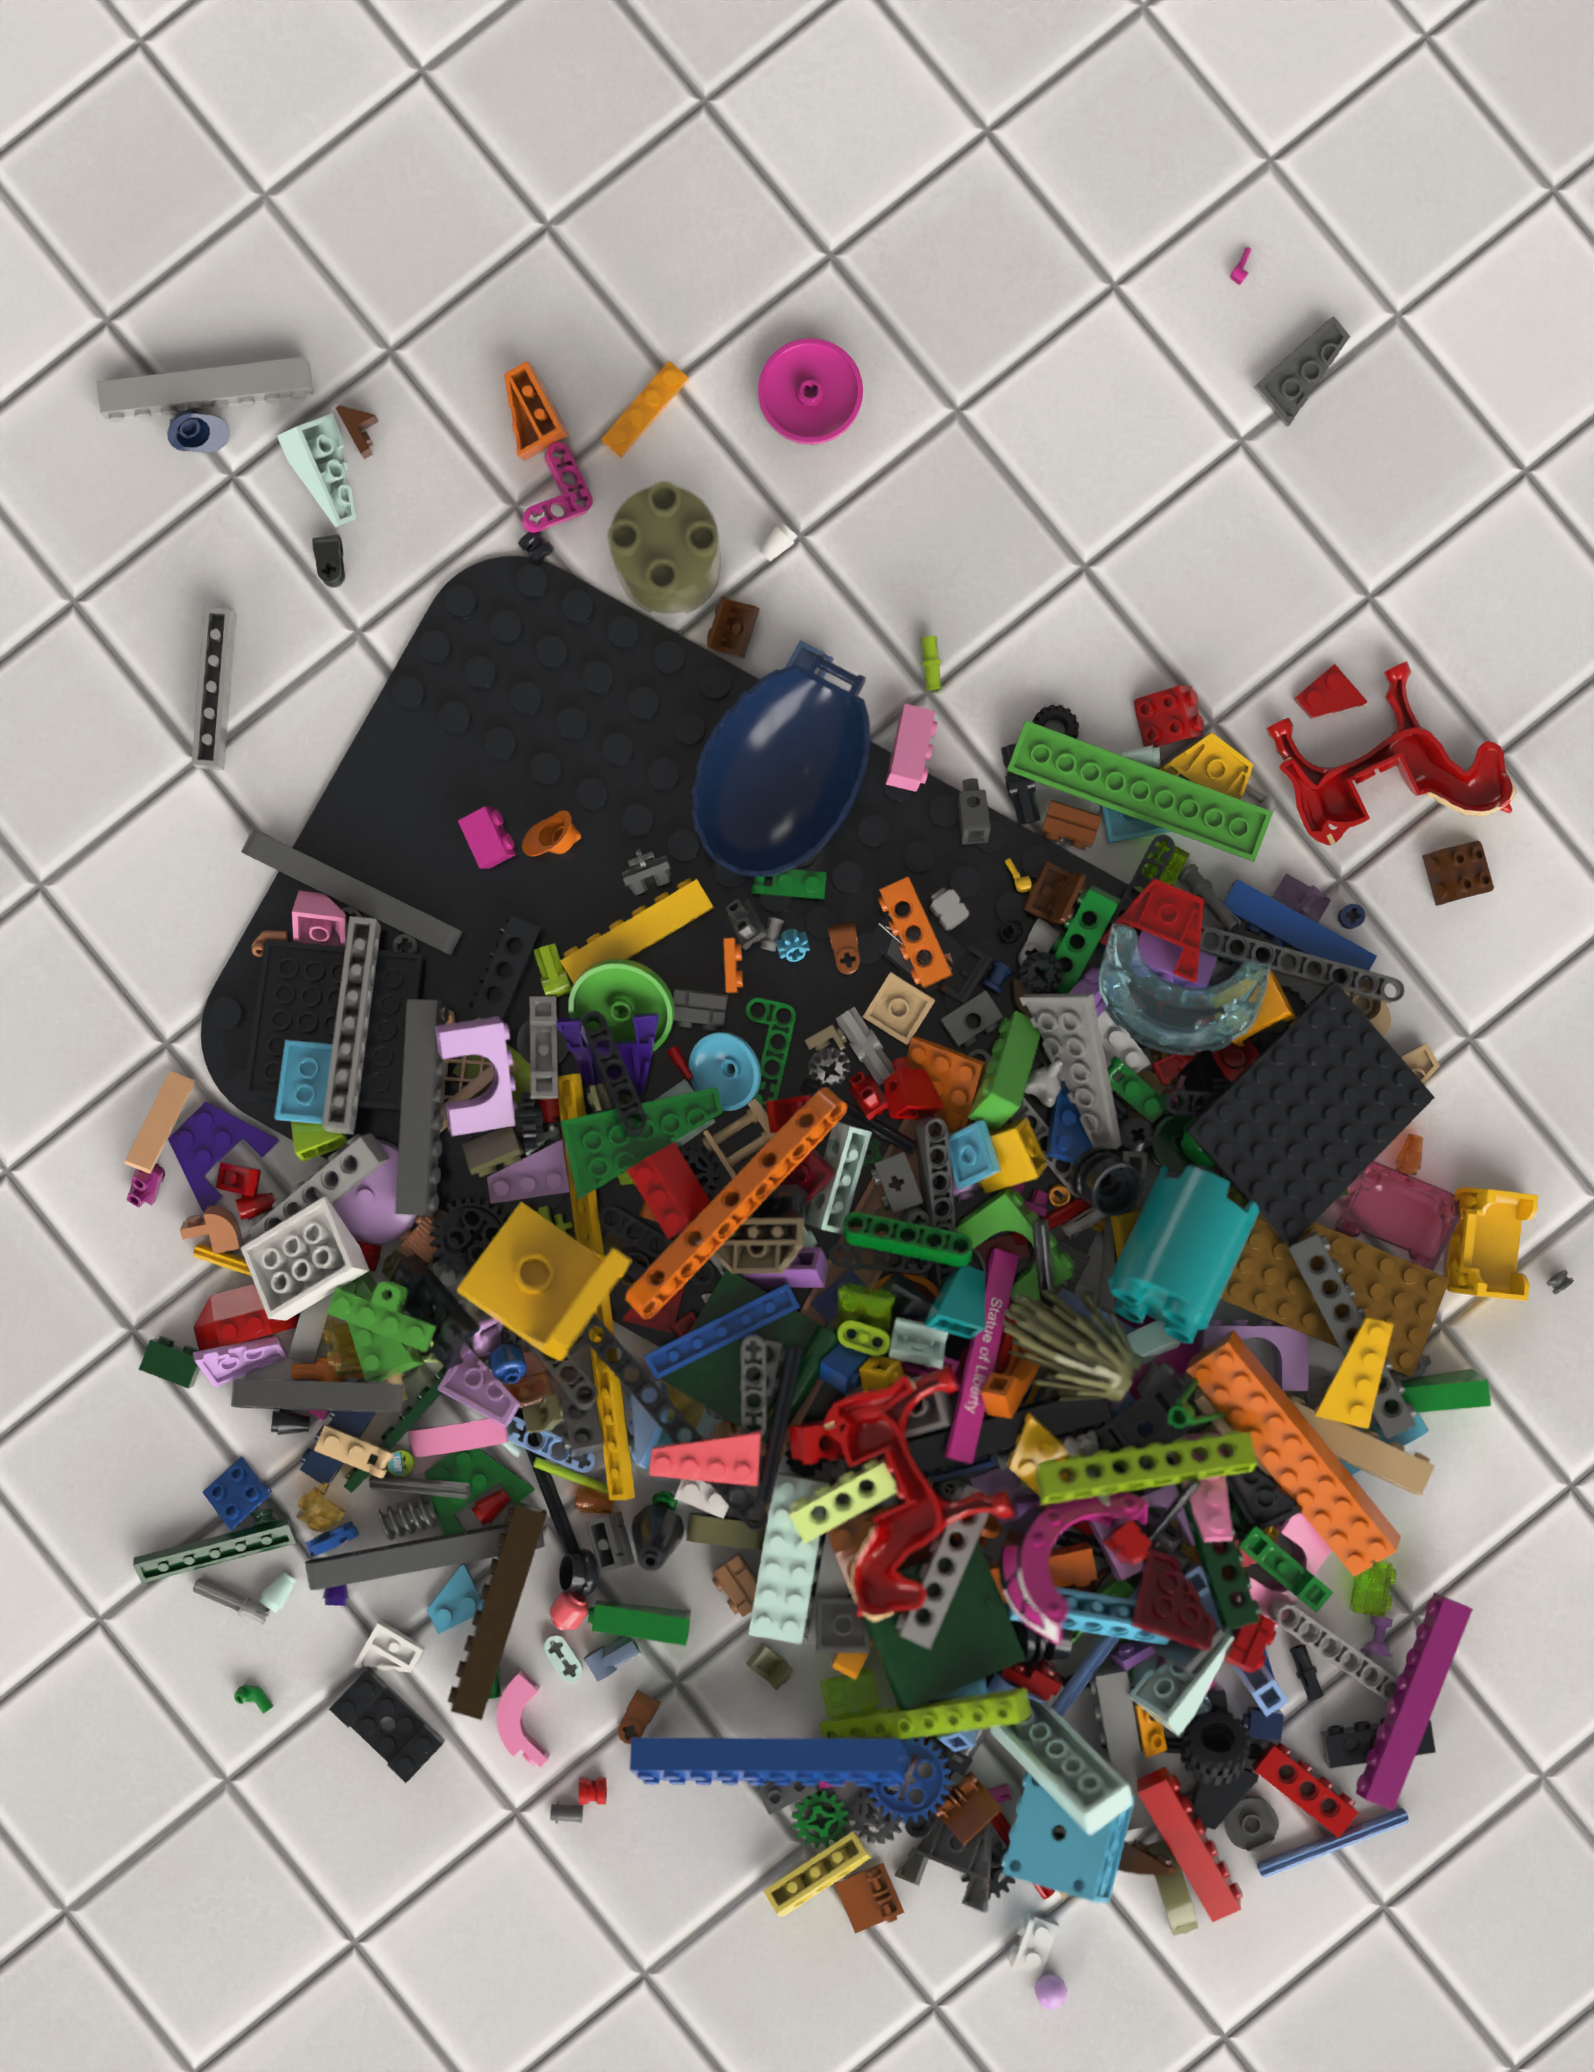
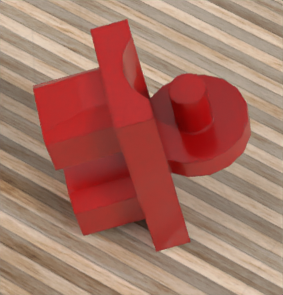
[848,1071,888,1120]

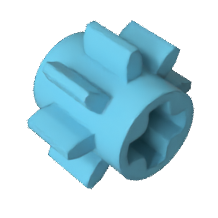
[776,929,810,962]

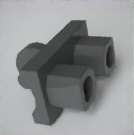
[622,848,671,895]
[726,899,767,950]

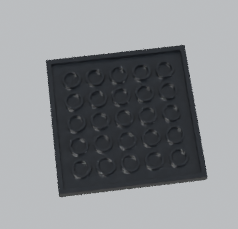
[243,940,424,1112]

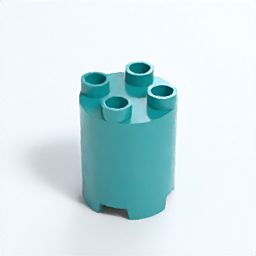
[1108,1166,1259,1344]

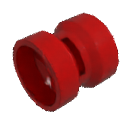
[578,1777,607,1805]

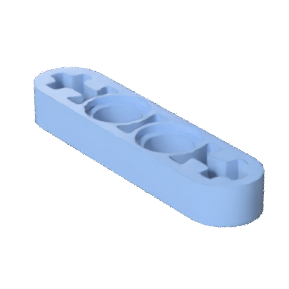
[508,1416,595,1473]

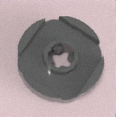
[1224,1796,1279,1852]

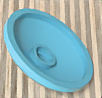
[689,1032,761,1111]

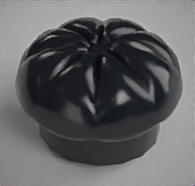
[559,1548,599,1597]

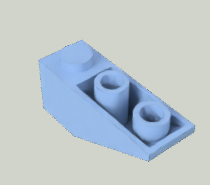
[627,1381,670,1469]

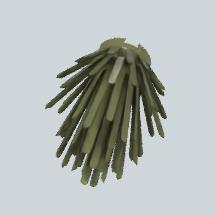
[1001,1290,1143,1404]

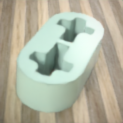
[544,1634,583,1682]

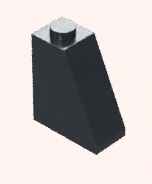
[1191,1768,1259,1831]

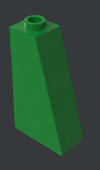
[1379,1369,1491,1413]
[588,1600,691,1646]

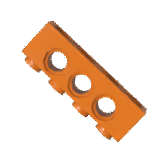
[878,877,953,988]

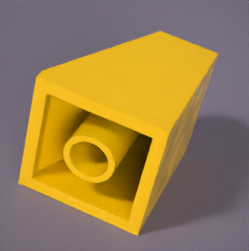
[977,1116,1048,1193]

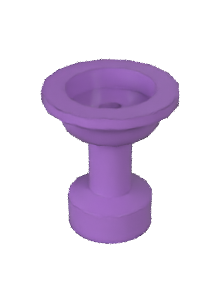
[1360,1615,1393,1657]

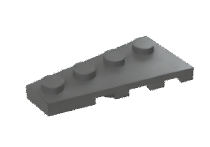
[1254,316,1350,427]

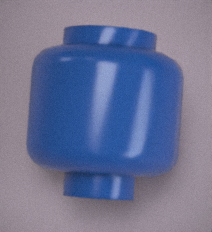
[489,1343,527,1384]

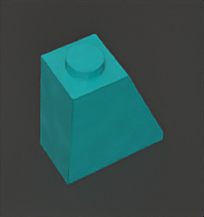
[925,1265,985,1339]

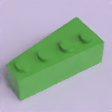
[340,1273,425,1382]

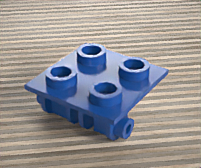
[203,1456,272,1531]

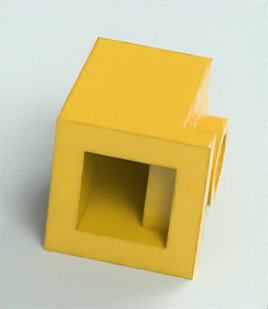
[859,1356,904,1391]

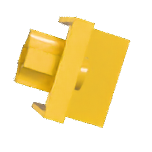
[457,1202,631,1361]

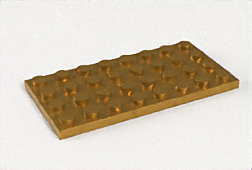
[1220,1215,1450,1378]

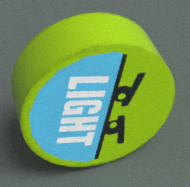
[387,1449,415,1477]

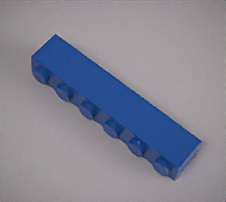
[1223,879,1377,982]

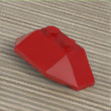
[193,1284,300,1351]

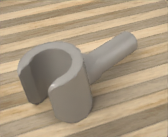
[1245,785,1276,812]

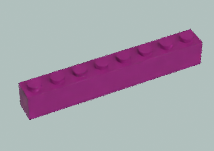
[1356,1592,1473,1811]

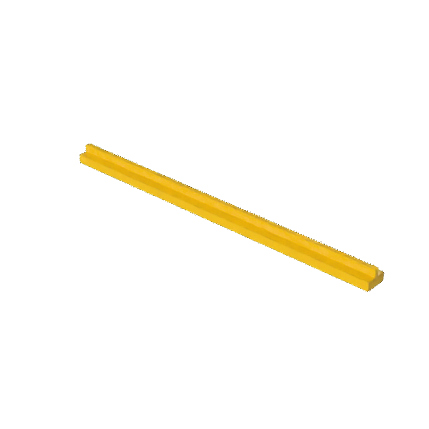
[558,1073,635,1500]

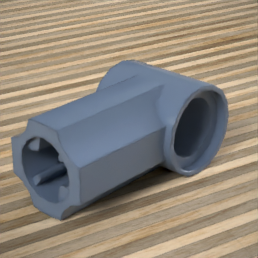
[584,1636,641,1682]

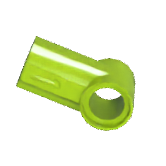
[533,943,572,997]

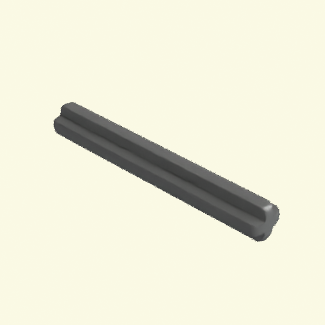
[369,1475,471,1499]

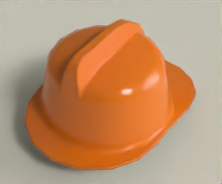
[522,810,581,856]

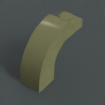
[1147,1840,1199,1936]

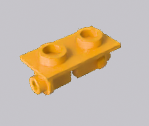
[1133,1702,1167,1758]

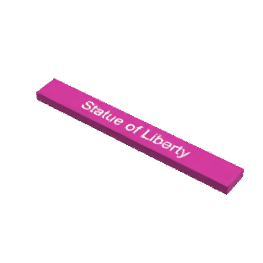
[945,1248,1019,1464]

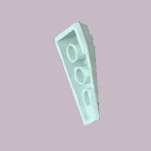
[277,413,357,527]
[1128,1627,1234,1736]

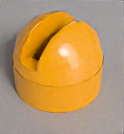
[1048,1184,1070,1207]

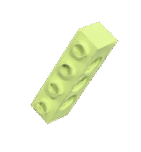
[789,1457,898,1543]

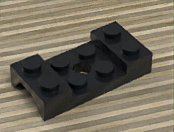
[389,1254,481,1369]
[864,1271,971,1361]
[1095,1374,1204,1474]
[329,1667,445,1783]

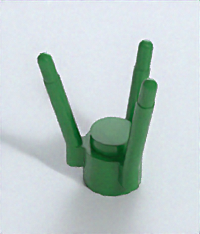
[1168,1379,1225,1428]

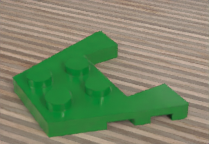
[424,1448,535,1535]

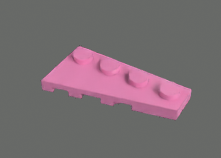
[1173,1433,1233,1542]

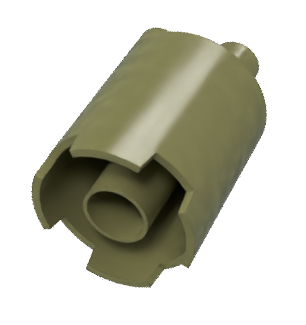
[608,482,721,614]

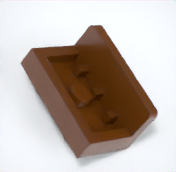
[707,596,760,659]

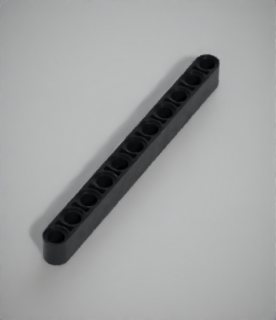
[579,1313,768,1530]

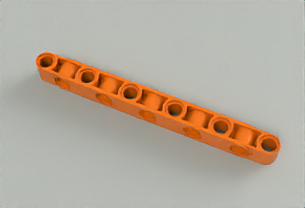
[626,1087,847,1319]

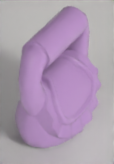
[468,1315,504,1357]

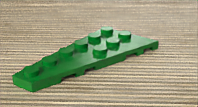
[560,1087,723,1200]

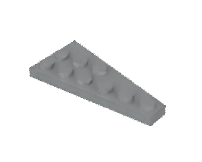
[1019,994,1122,1149]

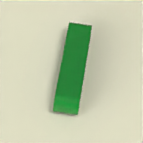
[843,1212,973,1267]

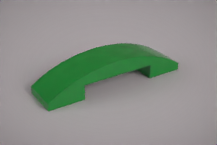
[1237,1525,1333,1613]

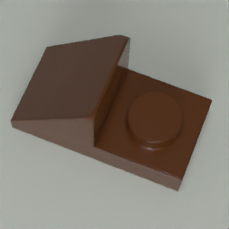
[336,405,379,459]

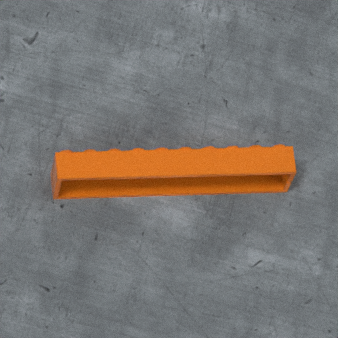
[1186,1330,1401,1577]

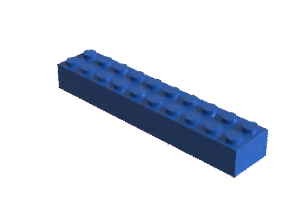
[630,1738,906,1787]

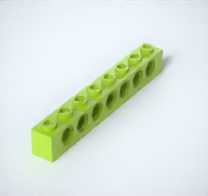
[1035,1430,1257,1504]
[819,1688,1032,1740]

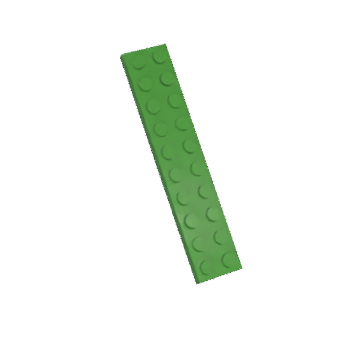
[1006,720,1273,862]

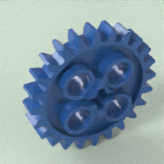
[865,1736,952,1823]

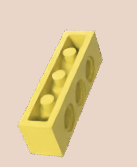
[763,1831,872,1917]

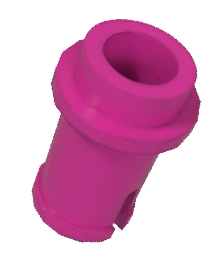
[987,1783,1012,1803]

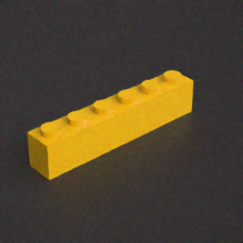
[560,878,714,984]

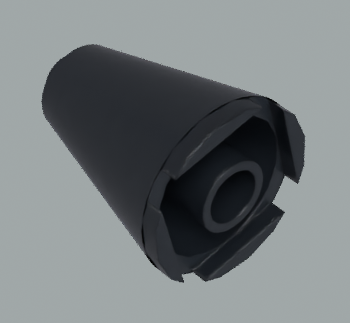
[631,1504,684,1571]

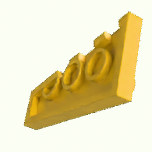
[1314,1317,1393,1429]

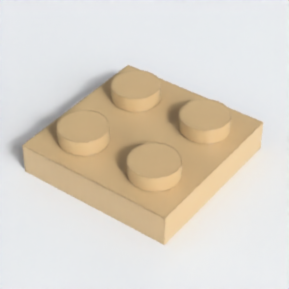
[863,972,936,1045]

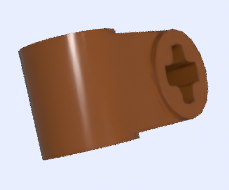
[828,921,860,974]
[618,1689,661,1744]

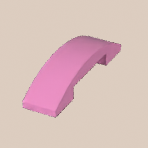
[408,1418,509,1457]

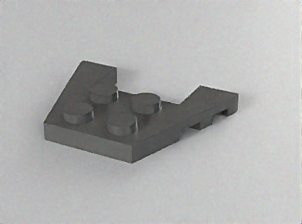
[894,1816,993,1914]

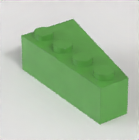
[968,1011,1041,1131]

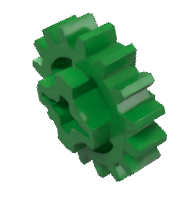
[792,1788,849,1849]

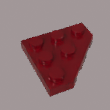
[1131,1549,1216,1651]

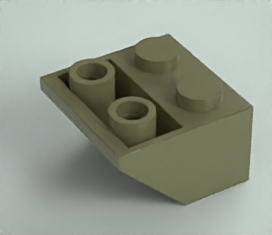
[462,1126,525,1177]

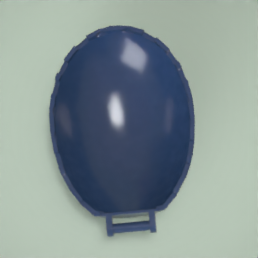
[692,653,871,877]

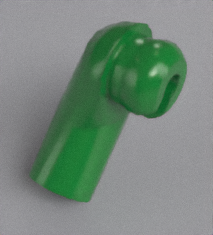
[234,1685,274,1714]

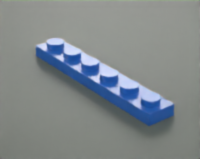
[644,1283,800,1380]

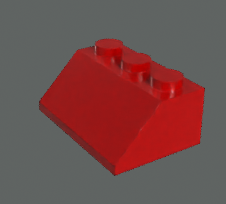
[627,1142,711,1239]

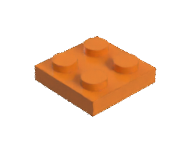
[724,938,743,994]

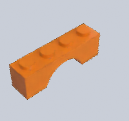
[981,1319,1041,1419]

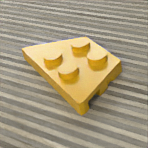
[1007,1412,1071,1495]

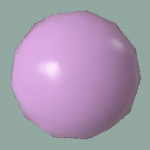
[1034,1974,1068,2009]

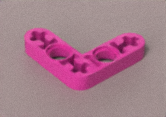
[521,442,593,533]

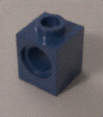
[1242,1706,1284,1741]

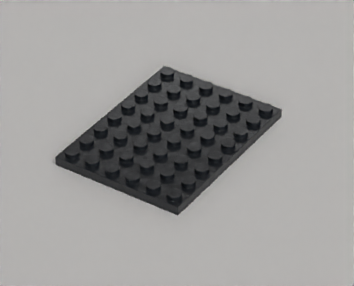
[1185,981,1435,1245]

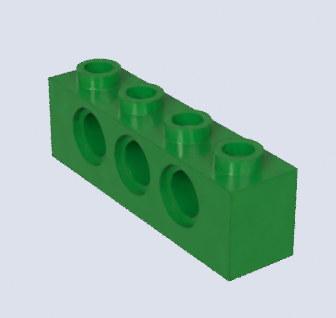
[1040,885,1121,994]

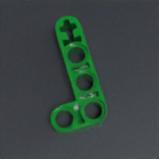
[746,998,796,1105]

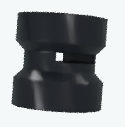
[518,531,554,564]

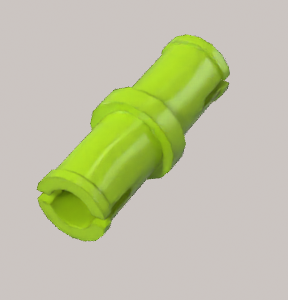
[920,636,942,691]

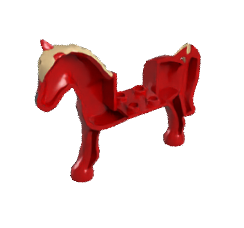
[1266,661,1517,845]
[824,1365,1015,1621]

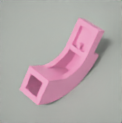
[497,1669,550,1768]

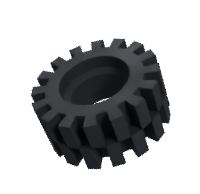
[1032,704,1079,739]

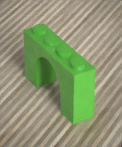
[955,1186,1074,1309]

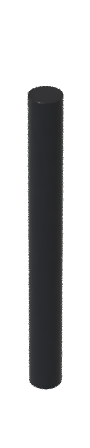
[1146,1477,1201,1550]

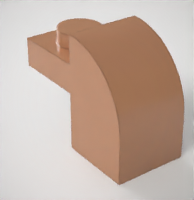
[180,1206,243,1254]

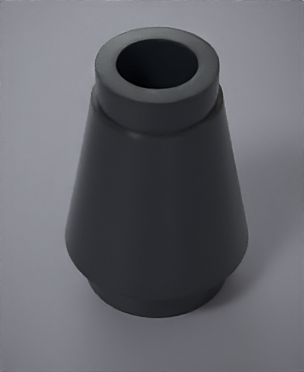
[271,1409,310,1435]

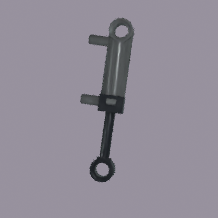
[904,1678,992,1838]

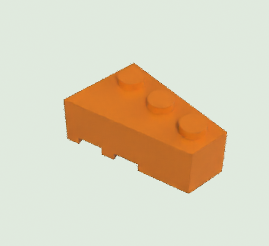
[504,361,570,461]

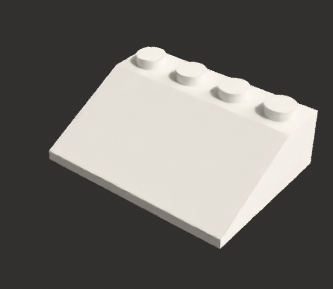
[241,1197,369,1321]

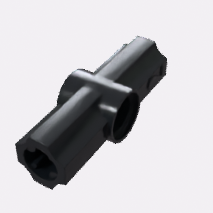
[1001,744,1040,825]

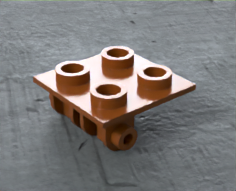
[935,1772,1003,1846]
[834,1863,904,1934]

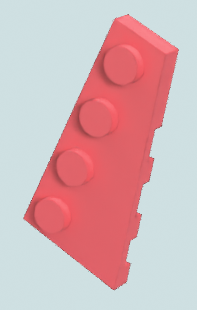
[650,1431,761,1486]

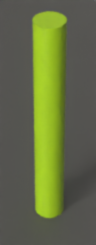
[533,1457,608,1495]

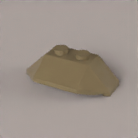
[713,1218,804,1274]

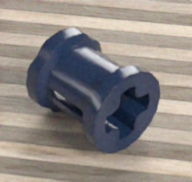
[1337,904,1365,929]
[981,959,1015,994]

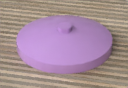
[319,1139,419,1244]

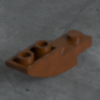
[1118,1839,1177,1875]

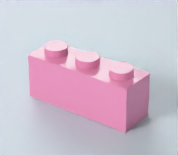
[886,704,938,792]

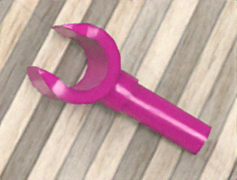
[1230,247,1251,285]

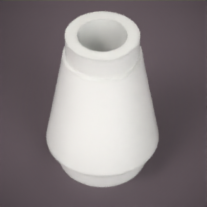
[760,522,797,561]

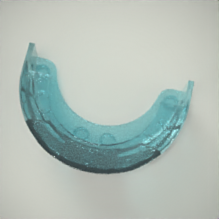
[1099,923,1271,1055]

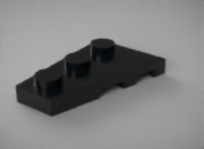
[1225,1455,1303,1530]

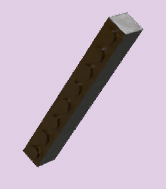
[447,1501,547,1720]

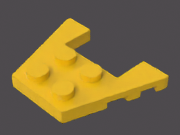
[1159,733,1254,800]

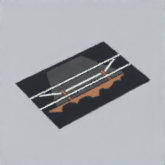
[871,902,967,995]

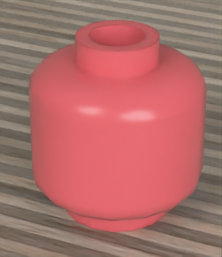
[550,1591,589,1630]

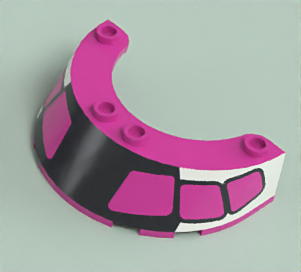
[999,1492,1148,1645]

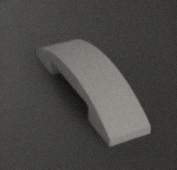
[530,996,558,1099]
[289,1292,334,1363]

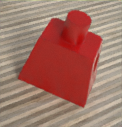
[883,1057,944,1119]

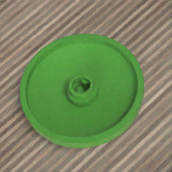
[568,959,675,1051]

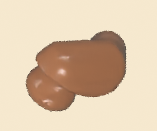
[251,930,288,957]

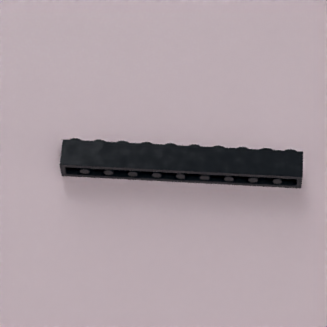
[842,1394,1112,1491]

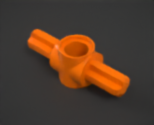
[291,1357,365,1382]

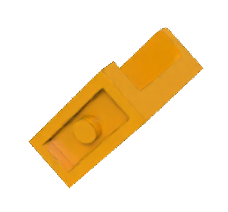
[1211,966,1296,1047]

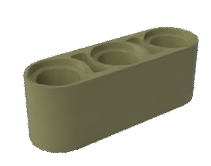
[686,1513,765,1550]

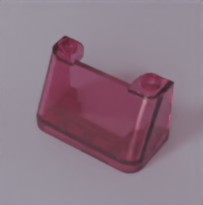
[1335,1161,1461,1271]

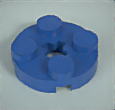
[305,1521,360,1558]

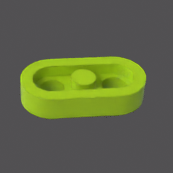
[838,1320,891,1356]

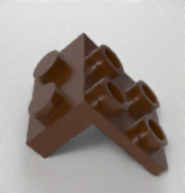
[1422,841,1494,906]
[1022,861,1086,924]

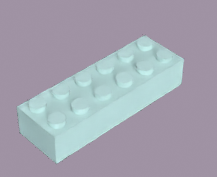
[749,1472,829,1644]
[990,1698,1132,1835]

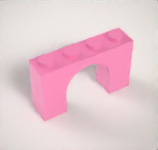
[1228,1513,1332,1628]

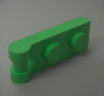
[751,869,826,899]
[1107,1056,1164,1124]

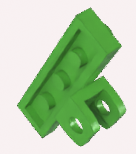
[327,1281,436,1352]

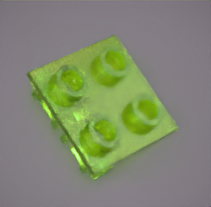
[838,1283,895,1336]

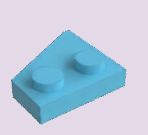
[427,1563,484,1634]

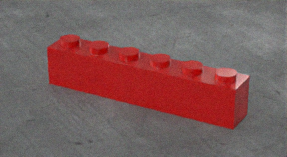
[1137,1766,1243,1922]

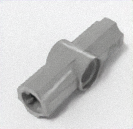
[836,1007,894,1085]

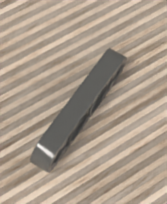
[741,1333,766,1437]

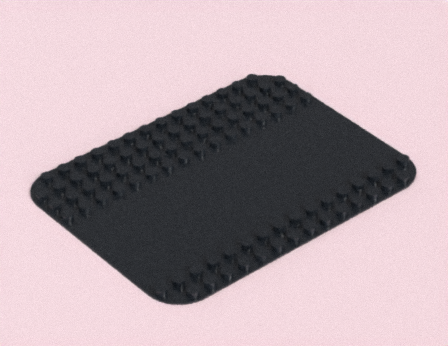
[201,556,1174,1424]

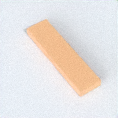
[125,1071,195,1174]

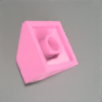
[292,890,347,947]

